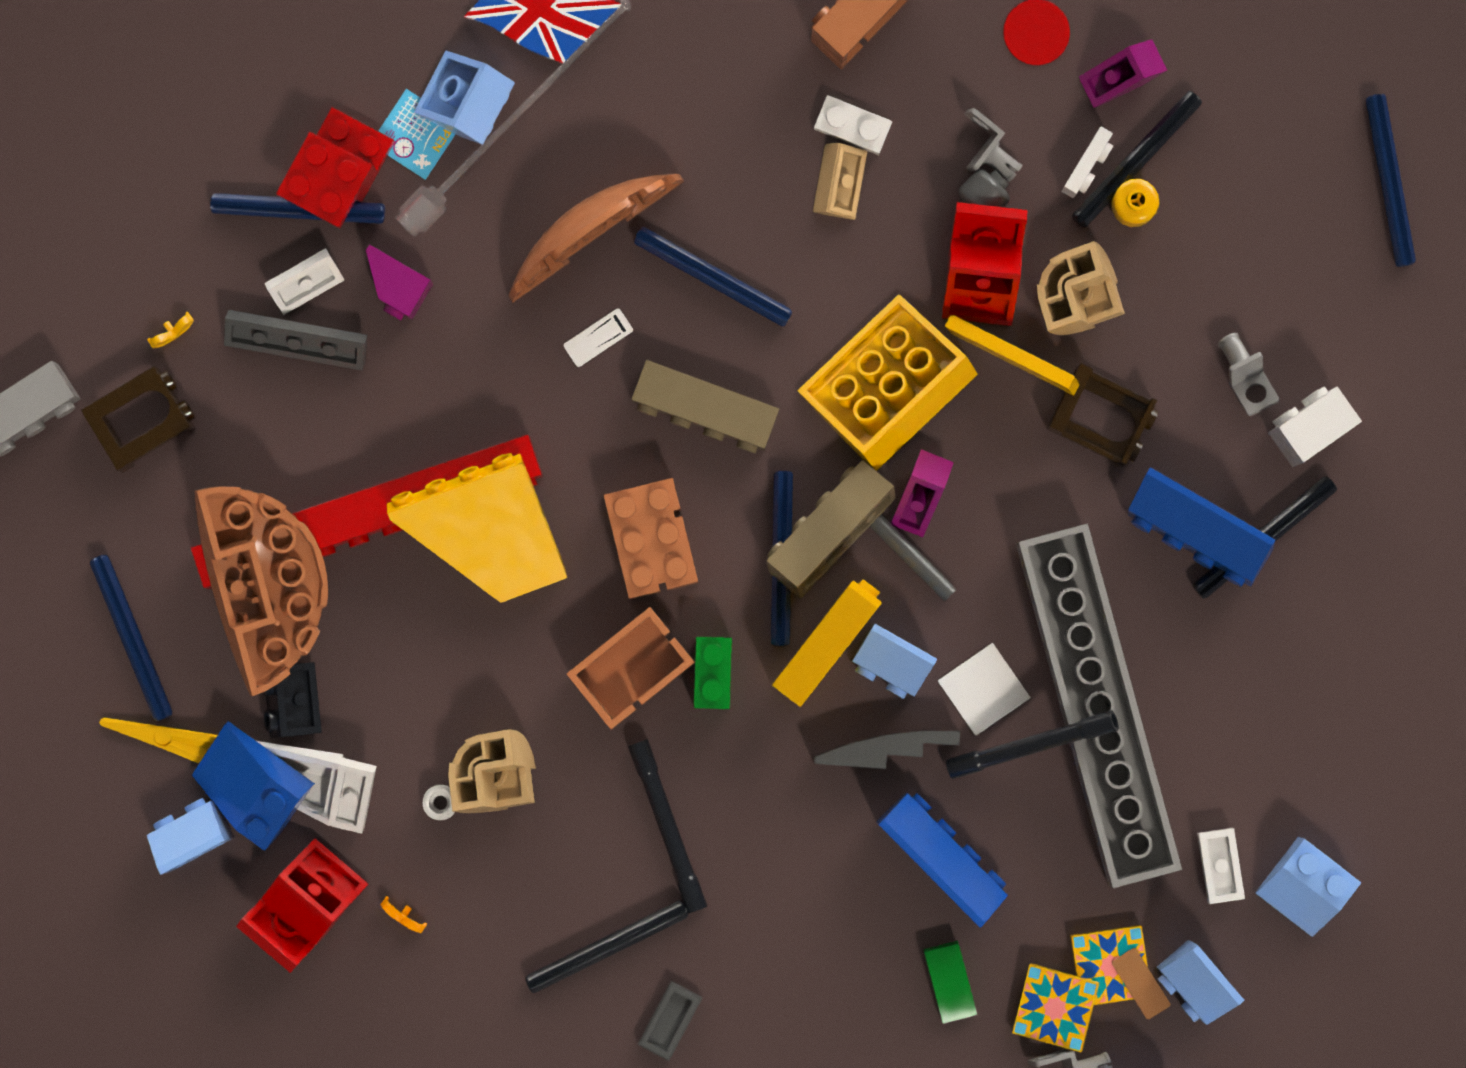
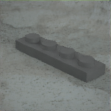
[224,310,367,371]

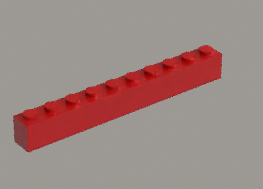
[191,435,543,589]

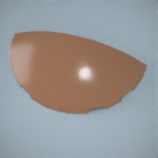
[508,174,684,303]
[195,486,328,696]

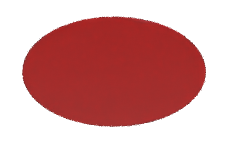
[1003,0,1070,65]

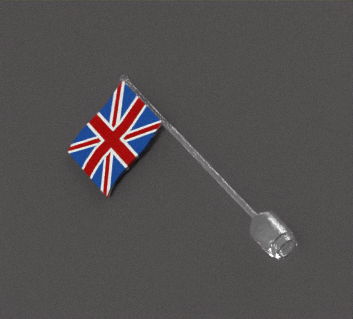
[395,0,631,237]

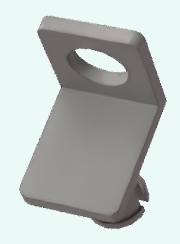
[964,108,1022,182]
[1218,333,1279,416]
[1027,1049,1113,1068]

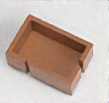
[811,0,908,70]
[604,478,699,600]
[567,607,695,730]

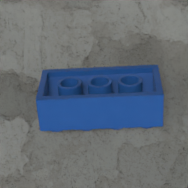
[1128,467,1275,587]
[876,792,1008,928]

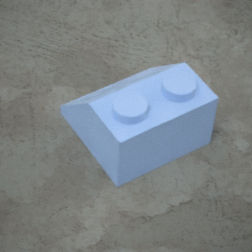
[414,50,515,145]
[851,624,937,699]
[147,798,235,875]
[1255,837,1361,937]
[1156,940,1245,1025]

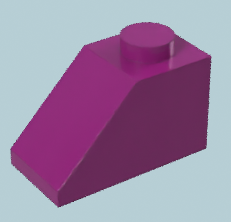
[1079,39,1168,108]
[366,244,433,321]
[891,449,954,537]

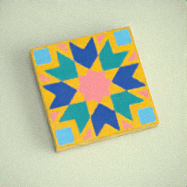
[1070,925,1148,1005]
[1012,963,1100,1053]

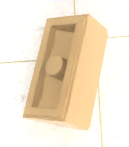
[813,143,868,220]

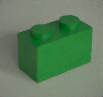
[694,637,732,709]

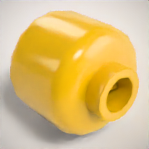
[1111,179,1159,227]

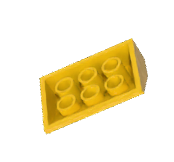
[797,294,978,471]

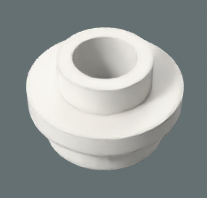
[422,785,455,820]

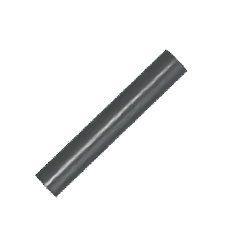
[870,514,957,602]

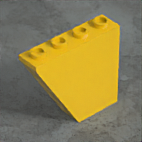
[387,453,567,603]
[772,580,882,707]

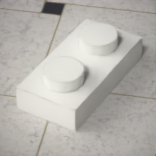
[814,95,892,156]
[1061,126,1113,198]
[264,248,344,315]
[1197,828,1245,904]

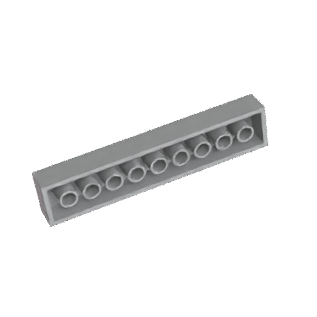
[1016,523,1182,888]

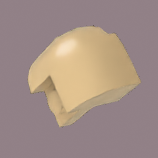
[1037,241,1125,335]
[448,729,536,813]

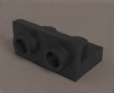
[262,662,322,738]

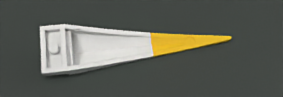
[99,718,377,834]

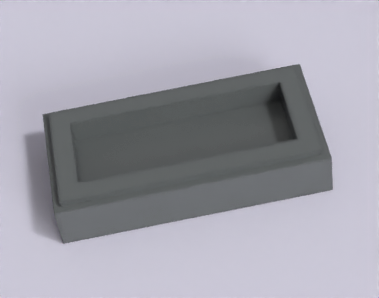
[638,981,703,1061]

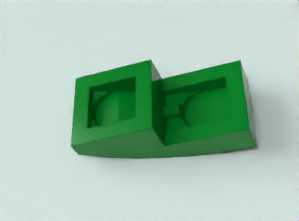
[923,940,977,1024]

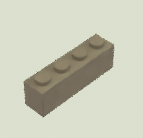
[631,360,779,454]
[766,460,896,599]

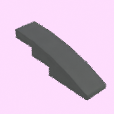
[814,731,960,769]

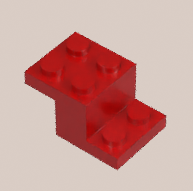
[276,107,395,229]
[942,202,1028,326]
[236,838,369,973]

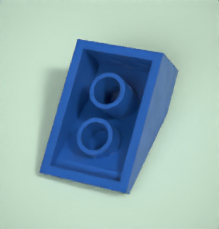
[192,721,315,851]

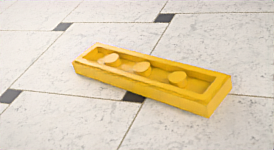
[945,315,1079,396]

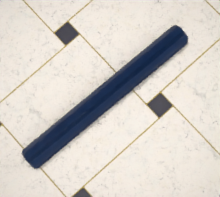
[1366,94,1416,267]
[210,193,386,224]
[634,227,792,326]
[771,471,793,646]
[90,555,173,721]

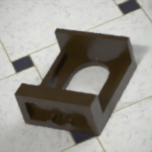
[1047,363,1159,466]
[81,366,196,473]

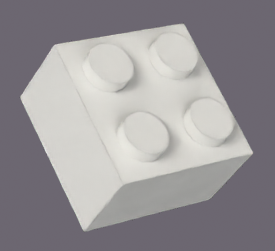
[1268,386,1362,467]

